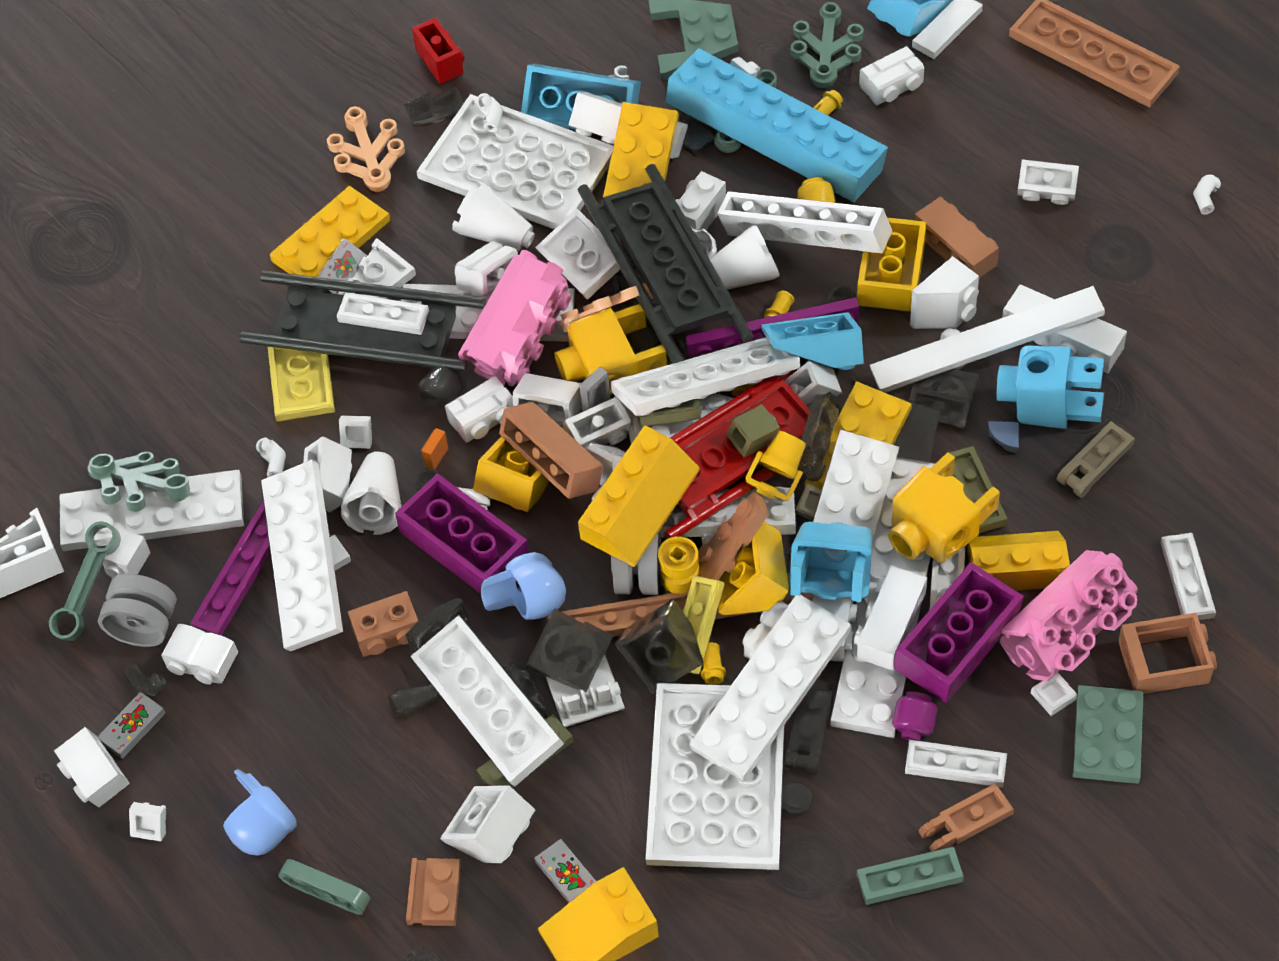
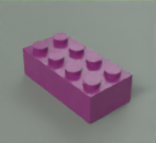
[395,473,529,594]
[893,562,1024,704]

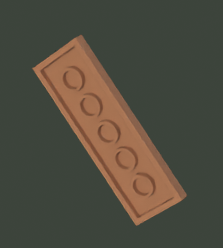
[1009,0,1180,108]

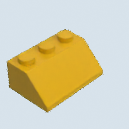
[718,521,789,615]
[966,531,1070,591]

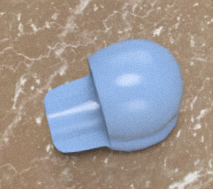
[481,552,566,620]
[223,769,297,856]

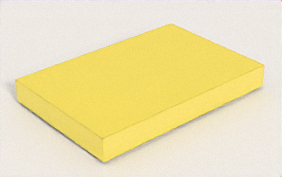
[268,347,335,422]

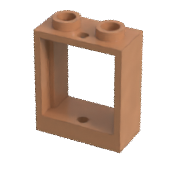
[1118,613,1217,694]

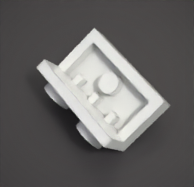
[1017,160,1079,205]

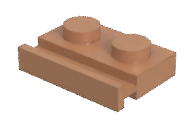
[406,858,461,926]

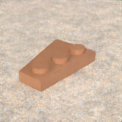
[698,492,769,580]

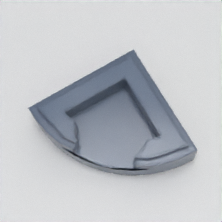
[988,421,1019,453]

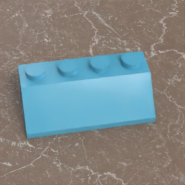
[521,64,641,130]

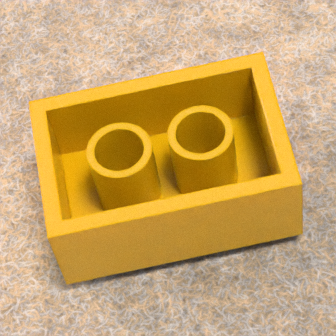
[857,218,926,311]

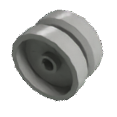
[611,529,661,595]
[97,574,177,647]

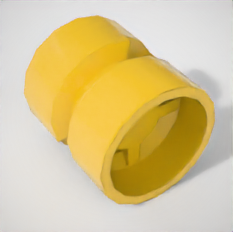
[658,536,700,594]

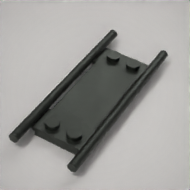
[577,164,753,364]
[239,270,486,372]

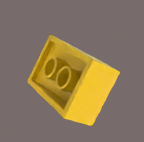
[473,436,549,512]
[538,867,659,961]

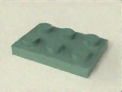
[1073,685,1143,784]

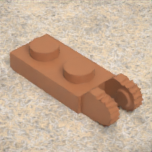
[918,784,1014,852]

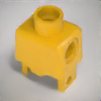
[555,304,667,394]
[888,452,1000,563]

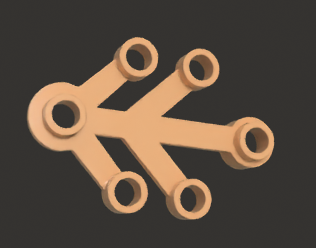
[327,106,405,192]
[557,283,654,332]

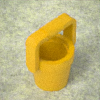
[745,431,806,502]

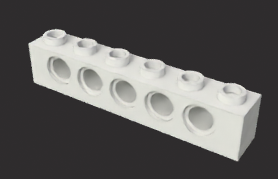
[717,192,892,253]

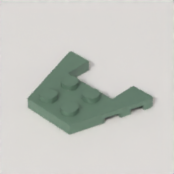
[648,0,738,81]

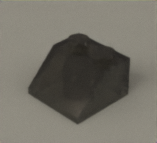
[615,599,704,694]

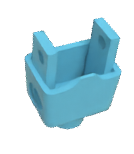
[996,345,1104,429]
[790,522,873,602]

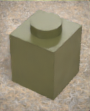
[726,404,780,458]

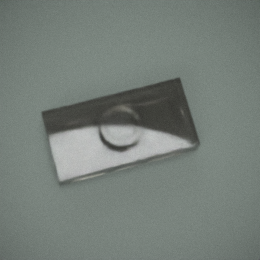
[673,108,716,158]

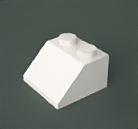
[910,256,979,329]
[440,786,535,863]

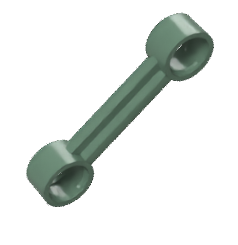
[49,521,121,641]

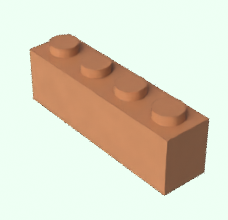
[499,402,604,499]

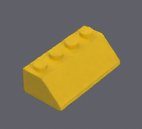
[578,425,700,568]

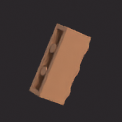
[914,196,999,278]

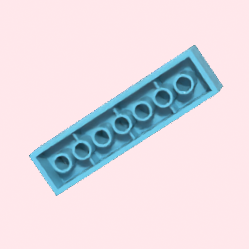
[665,48,888,203]

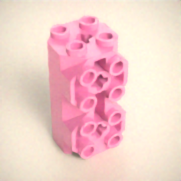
[458,250,571,387]
[1000,550,1138,681]

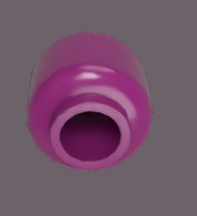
[892,692,938,741]

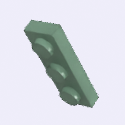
[857,847,964,905]

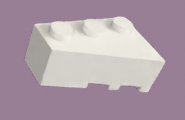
[0,508,64,598]

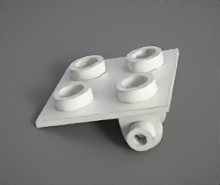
[545,654,625,727]

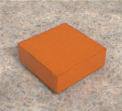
[421,428,448,471]

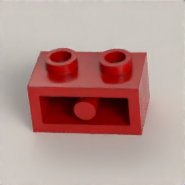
[412,17,465,84]

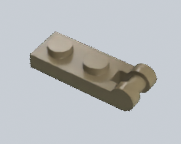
[1056,421,1135,498]

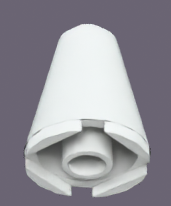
[453,181,535,251]
[710,225,780,290]
[341,452,402,535]

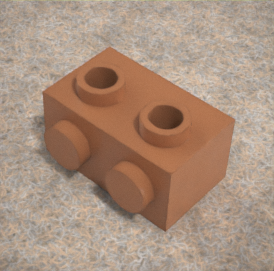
[347,591,422,657]

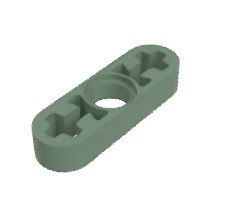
[278,859,371,915]

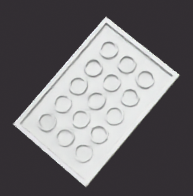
[417,94,614,229]
[646,683,784,870]

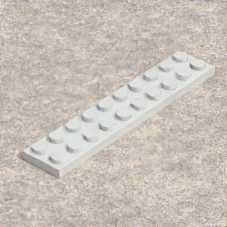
[831,457,934,738]

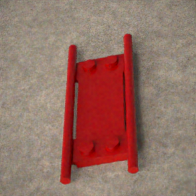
[663,369,835,540]

